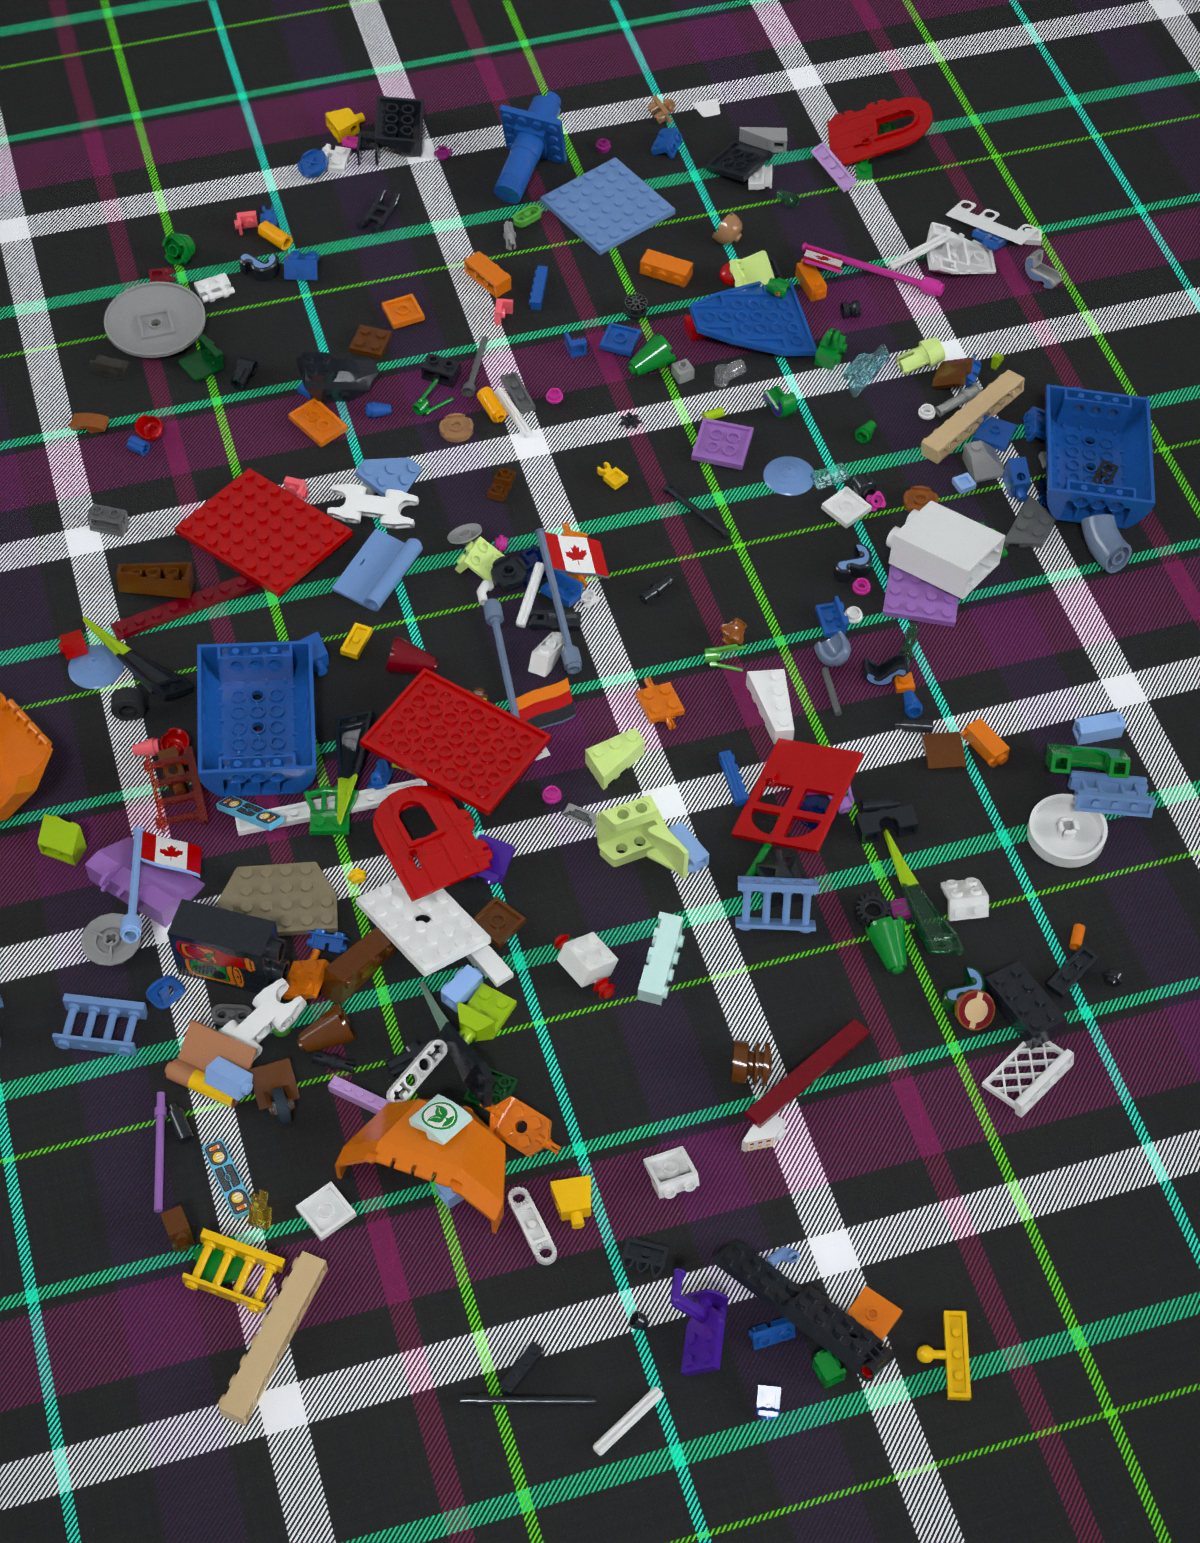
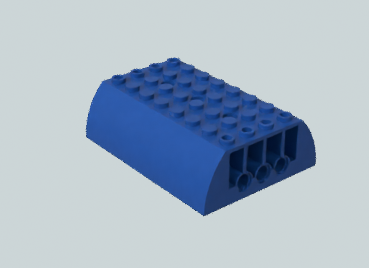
[1045,384,1155,529]
[197,640,317,797]

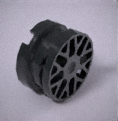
[624,294,648,320]

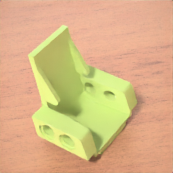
[595,795,689,879]

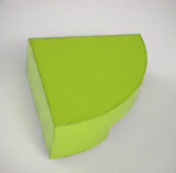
[991,353,1004,370]

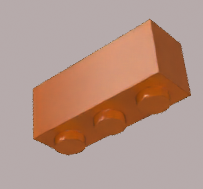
[640,249,693,288]
[464,251,512,298]

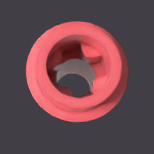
[132,737,161,756]

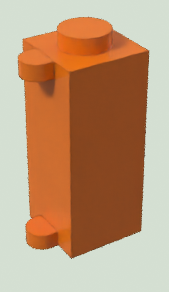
[795,259,827,302]
[960,718,1010,768]

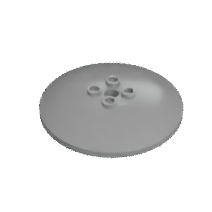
[104,282,206,358]

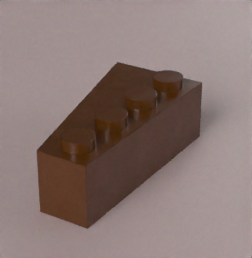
[116,562,194,599]
[322,927,397,1006]

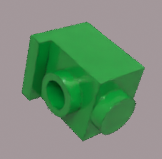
[812,1349,846,1389]

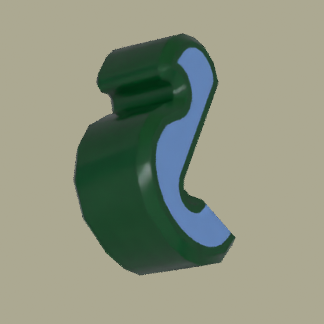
[942,966,986,1012]

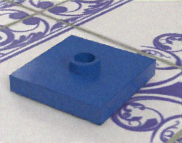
[599,322,641,357]
[972,414,1017,452]

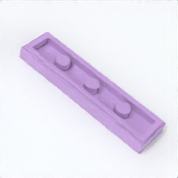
[811,142,857,192]

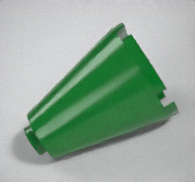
[628,333,676,377]
[865,916,907,974]

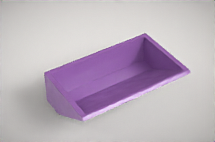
[85,837,205,928]

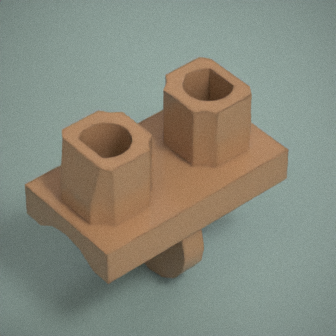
[647,95,675,124]

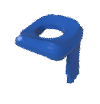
[146,975,186,1010]

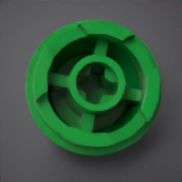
[162,233,195,265]

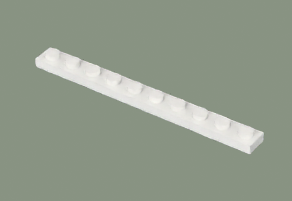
[235,779,428,836]

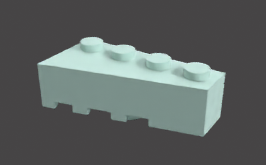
[637,912,685,1005]

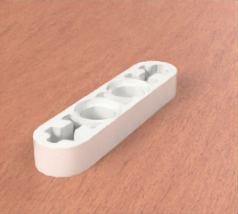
[386,1040,448,1103]

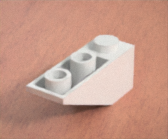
[528,632,564,677]

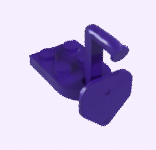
[670,1268,728,1376]

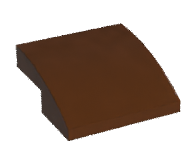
[932,357,974,390]
[922,732,966,770]

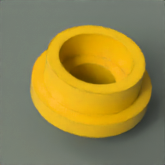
[347,868,367,885]

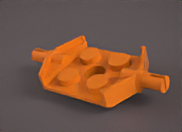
[480,1096,561,1157]

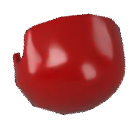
[720,263,735,286]
[135,414,164,441]
[160,728,190,757]

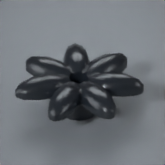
[620,412,642,429]

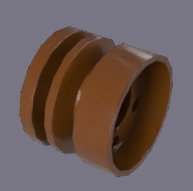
[731,1040,772,1087]

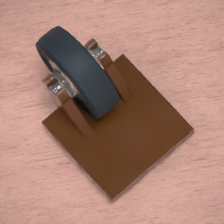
[248,1058,300,1126]

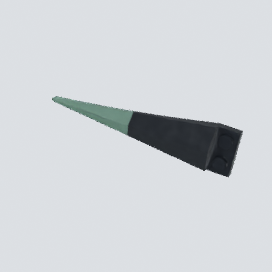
[419,982,493,1108]

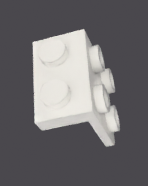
[941,877,989,921]

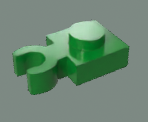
[855,159,873,180]

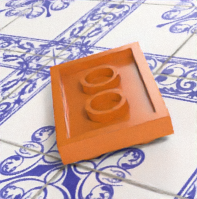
[288,398,348,447]

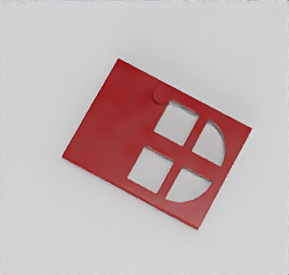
[731,738,864,853]

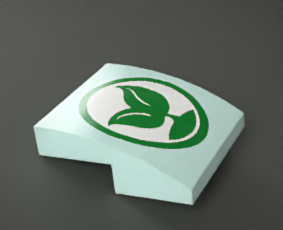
[409,1094,473,1145]

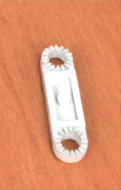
[508,1187,557,1265]

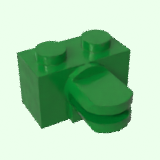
[814,328,848,371]

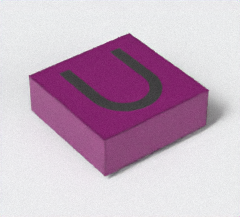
[890,897,913,920]

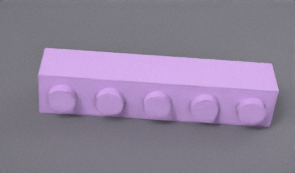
[328,1075,389,1114]

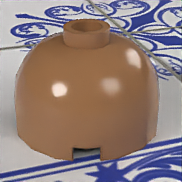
[712,212,742,245]

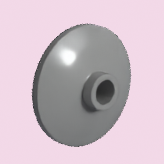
[447,523,482,545]

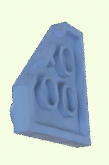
[353,457,422,497]

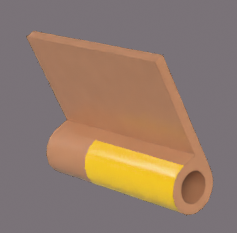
[165,1020,257,1108]

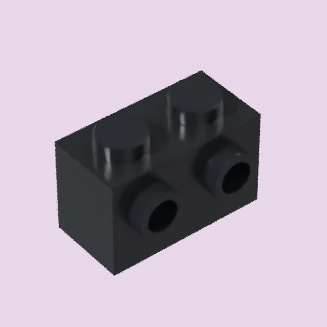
[421,353,461,388]

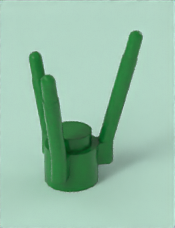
[412,379,454,416]

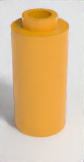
[258,221,293,251]
[477,387,507,422]

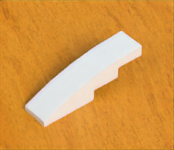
[466,945,513,987]

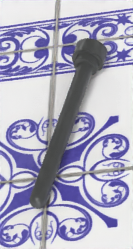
[461,336,488,397]

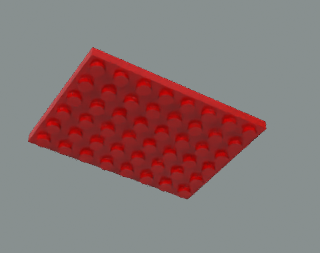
[174,468,353,597]
[360,668,551,816]

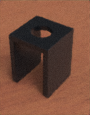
[356,131,381,166]

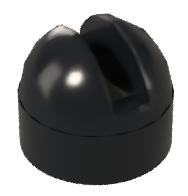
[629,1311,648,1330]

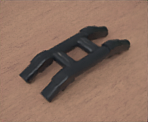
[356,188,401,233]

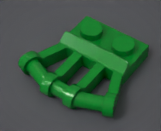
[303,785,359,835]

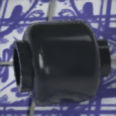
[850,473,877,499]

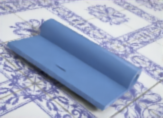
[332,529,423,611]

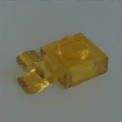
[248,1190,272,1231]

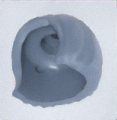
[814,631,851,667]

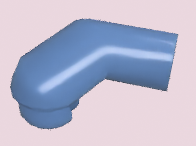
[766,1247,800,1267]

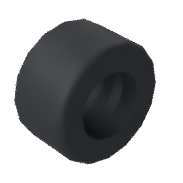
[111,687,146,721]

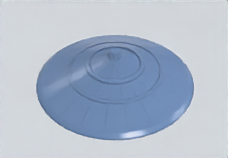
[763,456,815,496]
[68,645,124,689]

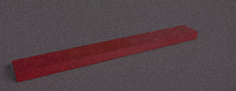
[744,1019,870,1128]

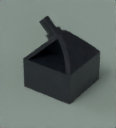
[755,849,803,908]

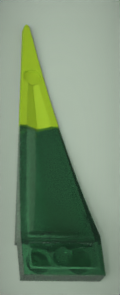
[883,829,964,955]

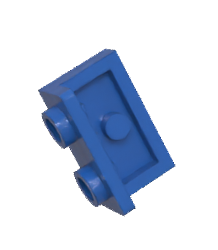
[650,127,683,159]
[540,570,583,608]
[815,596,849,638]

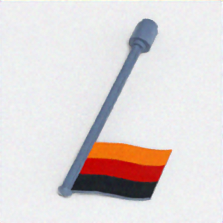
[483,598,576,729]

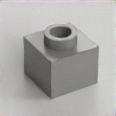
[671,358,695,384]

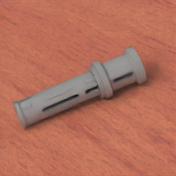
[935,382,983,417]

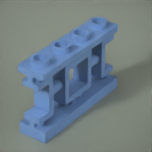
[1068,770,1156,818]

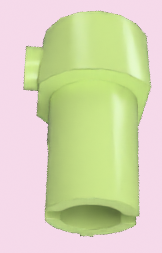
[896,337,946,375]

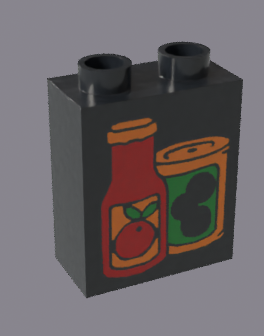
[167,899,290,994]

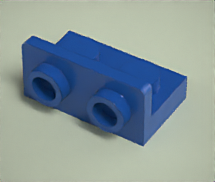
[1023,406,1046,442]

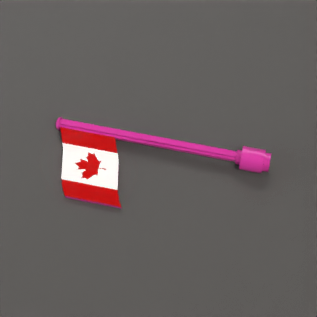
[802,242,945,297]

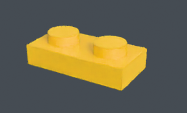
[340,623,373,660]

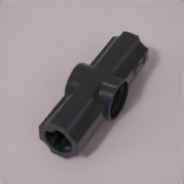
[385,1034,449,1078]

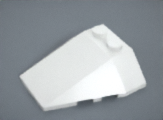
[926,222,996,274]

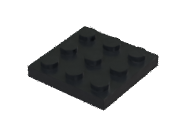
[706,140,772,182]

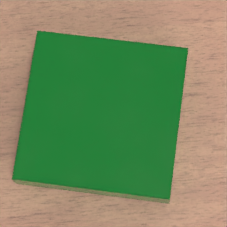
[193,1235,244,1286]

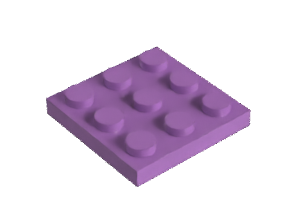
[691,418,754,470]

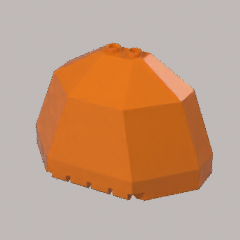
[0,692,53,821]
[335,1099,506,1234]

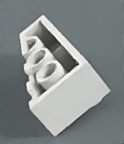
[746,669,794,744]

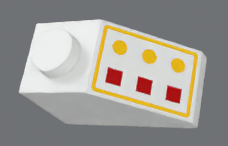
[741,1115,787,1152]

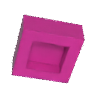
[342,135,358,149]

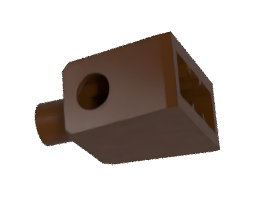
[157,746,188,796]

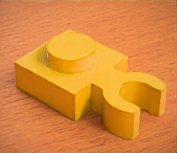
[597,462,628,490]

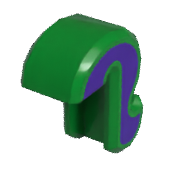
[763,385,797,419]

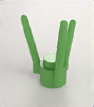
[705,644,746,672]

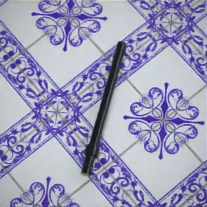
[460,1393,596,1407]

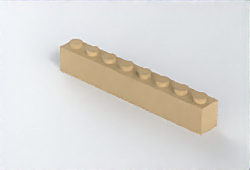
[921,369,1025,464]
[218,1251,328,1427]

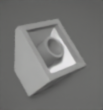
[962,440,1005,483]

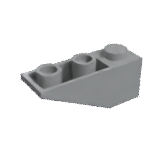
[739,127,787,153]

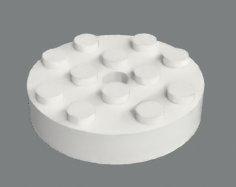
[1027,794,1108,868]

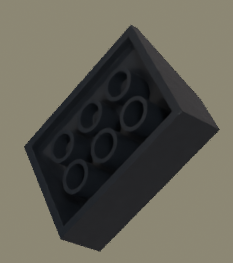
[374,96,424,157]

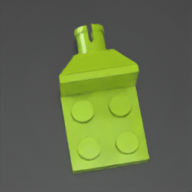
[457,983,517,1045]

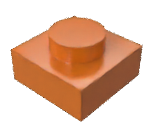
[893,672,915,693]

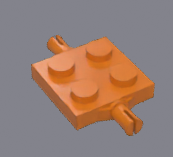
[635,677,685,730]
[282,949,330,1000]

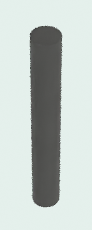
[821,667,842,716]

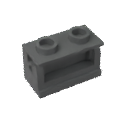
[86,504,130,537]

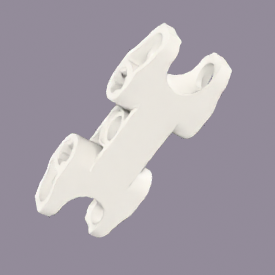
[327,484,419,529]
[219,978,307,1060]

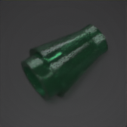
[776,189,800,209]

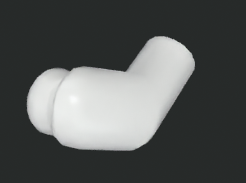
[477,580,494,605]

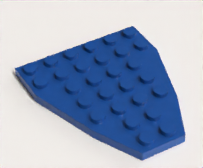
[689,281,817,356]

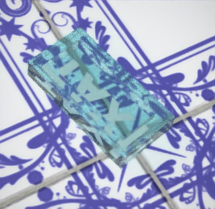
[810,463,850,490]

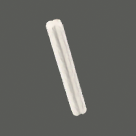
[889,232,950,270]
[495,387,532,438]
[516,562,545,628]
[593,1386,663,1456]

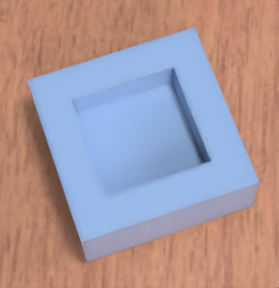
[952,472,977,494]

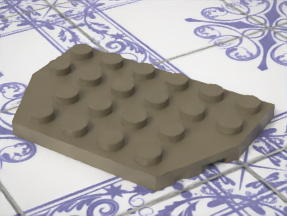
[217,862,338,936]

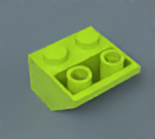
[37,814,87,866]

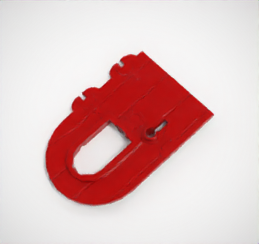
[827,97,933,166]
[373,785,493,902]

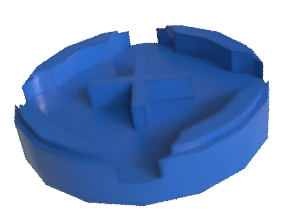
[298,149,328,178]

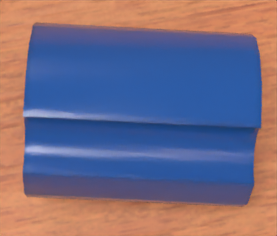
[126,435,150,456]

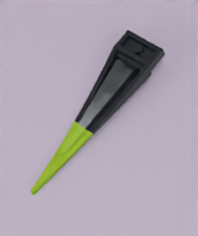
[83,616,194,701]
[335,710,375,825]

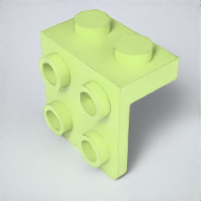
[729,250,775,287]
[455,536,505,582]

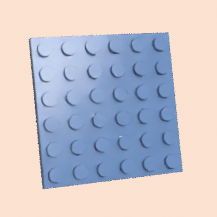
[540,157,675,255]

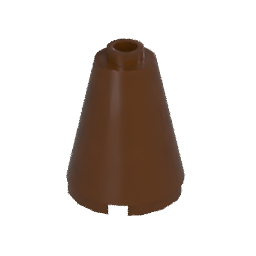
[297,1003,357,1053]

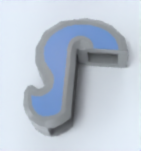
[1025,249,1062,289]

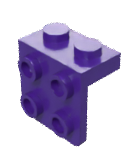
[470,834,515,885]

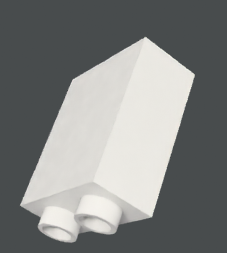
[886,501,1005,599]

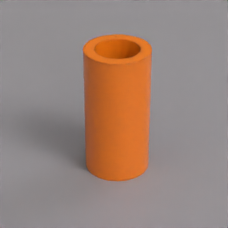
[1069,924,1085,950]

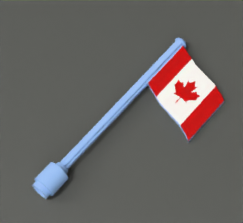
[120,826,201,943]

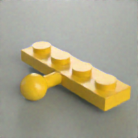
[917,1311,971,1401]

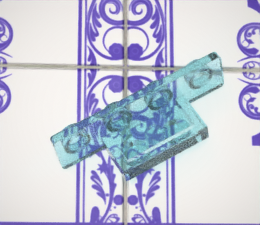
[843,344,890,397]

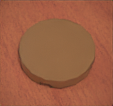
[439,413,474,443]

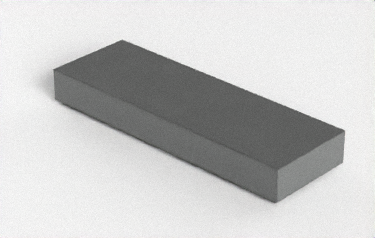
[500,371,536,414]

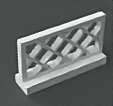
[982,1041,1074,1118]

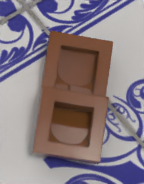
[69,413,110,434]

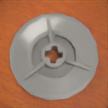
[81,913,142,966]

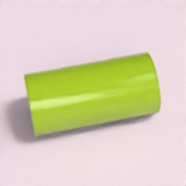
[702,406,725,420]

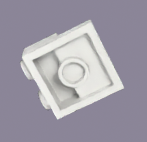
[643,1146,699,1199]

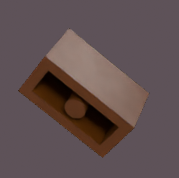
[160,1205,195,1253]

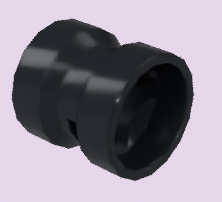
[840,300,861,319]

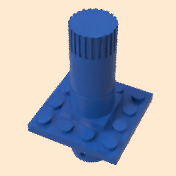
[494,91,567,204]

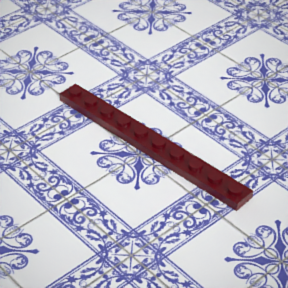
[110,575,263,641]

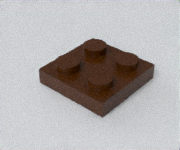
[349,324,392,359]
[473,896,526,948]

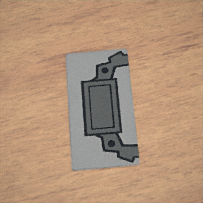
[562,803,596,828]

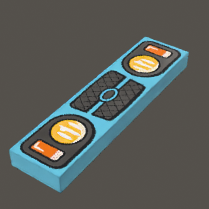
[216,796,284,831]
[202,1138,255,1220]

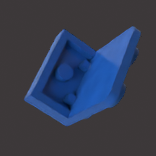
[284,250,321,280]

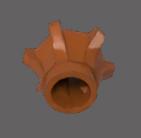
[720,617,747,645]

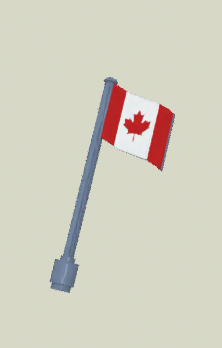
[535,528,609,674]

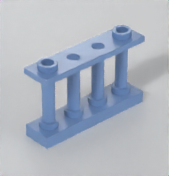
[735,876,819,933]
[52,993,148,1057]

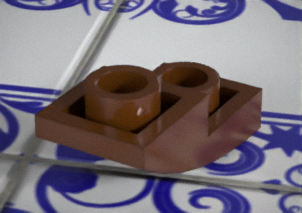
[487,468,516,502]

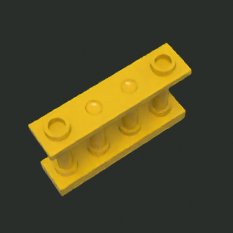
[182,1228,285,1314]

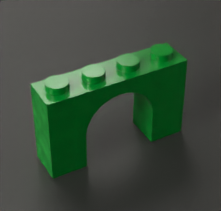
[1045,743,1131,779]

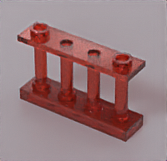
[143,746,209,833]

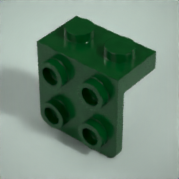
[178,334,224,382]

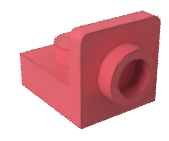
[234,210,258,235]
[494,298,513,325]
[284,476,309,501]

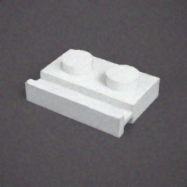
[748,164,773,190]

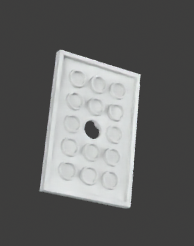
[356,867,491,977]

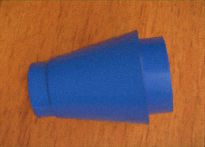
[365,401,391,419]
[903,690,923,718]

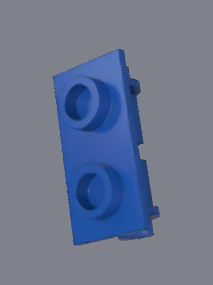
[965,354,982,388]
[367,759,394,790]
[307,928,351,954]
[748,1317,796,1350]

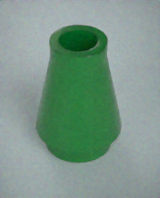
[855,420,876,443]

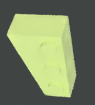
[585,727,645,790]

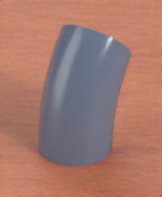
[1081,514,1132,573]

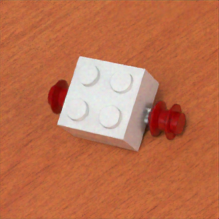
[554,932,618,999]

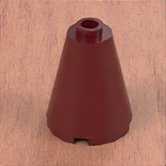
[386,636,438,674]

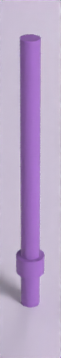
[154,1092,167,1213]

